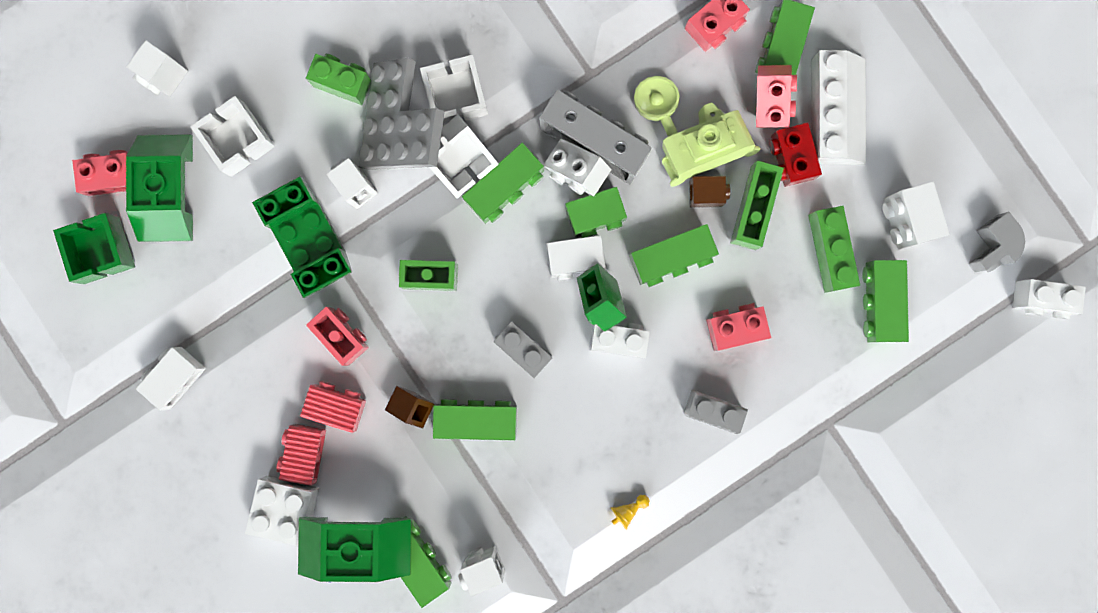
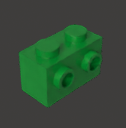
[577,263,627,332]

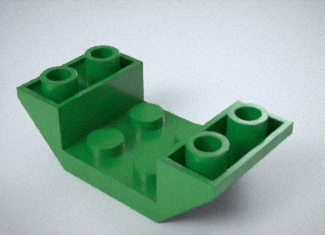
[126,134,193,242]
[252,176,352,298]
[298,517,412,582]

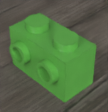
[305,53,371,105]

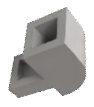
[969,212,1025,272]

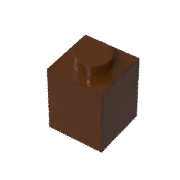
[689,176,730,208]
[385,386,435,428]

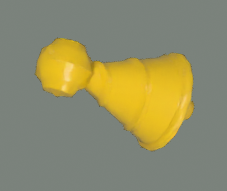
[611,494,650,530]

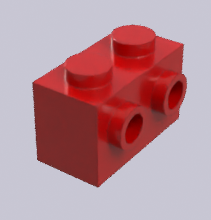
[769,123,822,187]

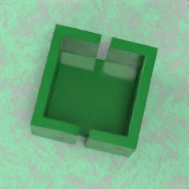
[53,213,135,284]

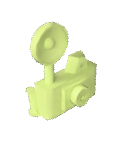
[634,76,760,187]

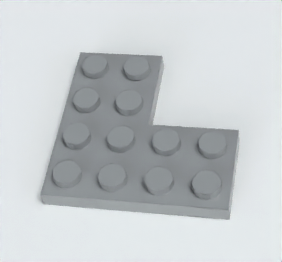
[359,58,445,170]

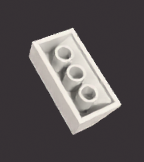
[811,50,866,165]

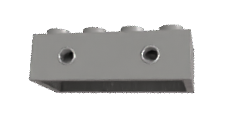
[539,89,652,185]

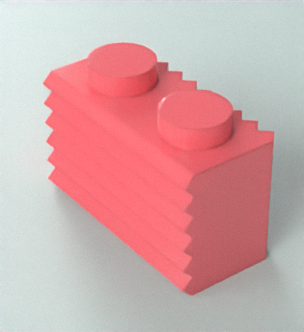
[300,381,366,433]
[277,424,326,486]

